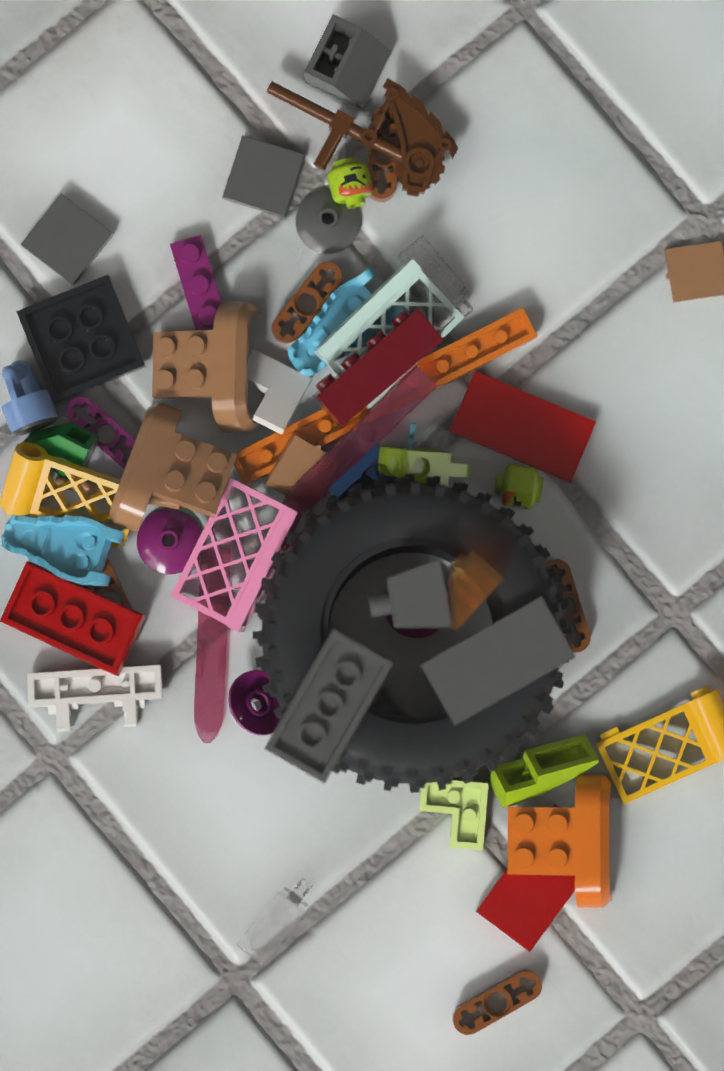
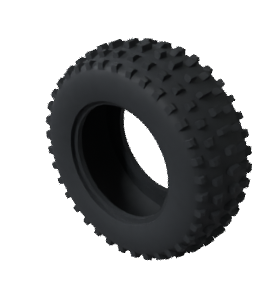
[253,474,572,793]

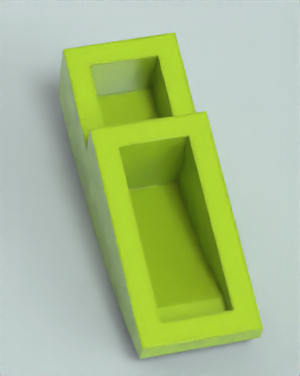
[489,734,599,808]

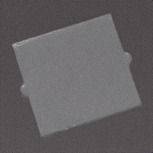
[237,236,303,305]

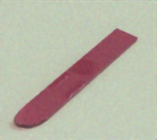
[282,365,437,512]
[194,546,231,743]

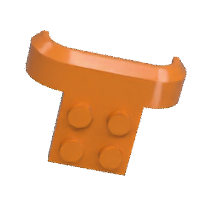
[508,773,612,908]

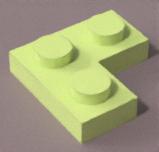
[419,780,489,850]

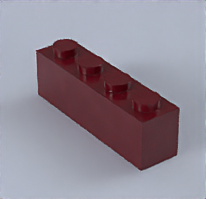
[312,309,444,427]

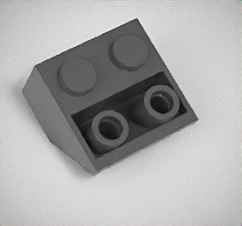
[304,14,392,110]

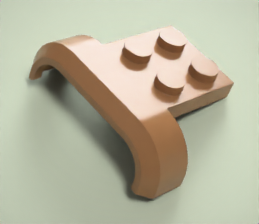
[152,301,261,433]
[109,402,237,533]

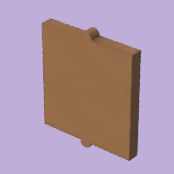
[664,241,724,303]
[264,434,341,510]

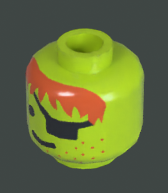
[327,157,374,209]
[494,464,544,509]

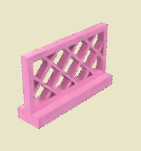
[171,477,303,632]

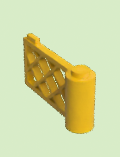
[0,442,130,549]
[596,685,724,804]

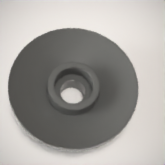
[296,189,361,254]

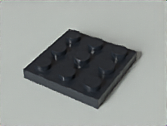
[16,275,146,404]

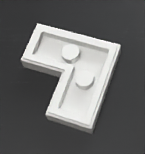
[248,349,312,434]

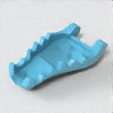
[288,266,404,376]
[1,514,125,586]

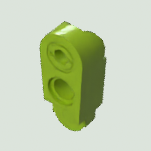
[378,446,471,486]

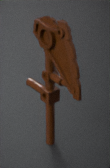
[266,78,458,197]

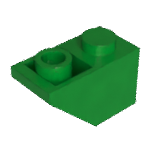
[23,422,100,479]

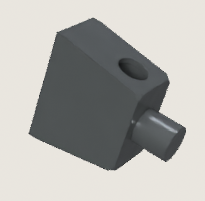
[368,560,452,628]

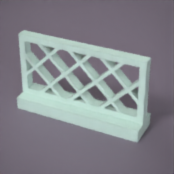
[313,259,465,409]

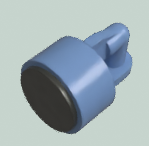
[1,360,58,436]

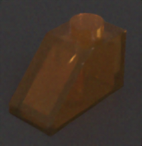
[448,551,504,632]

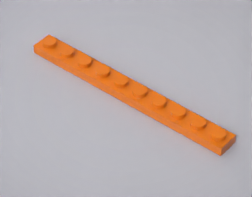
[234,307,538,485]

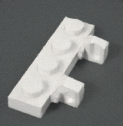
[27,665,163,731]

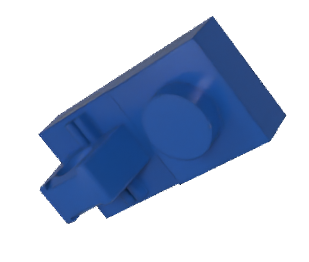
[329,443,390,501]

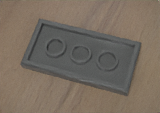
[420,597,576,726]
[264,628,394,784]

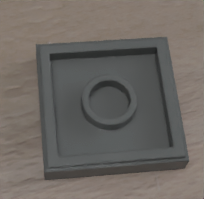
[222,135,305,218]
[21,193,114,286]

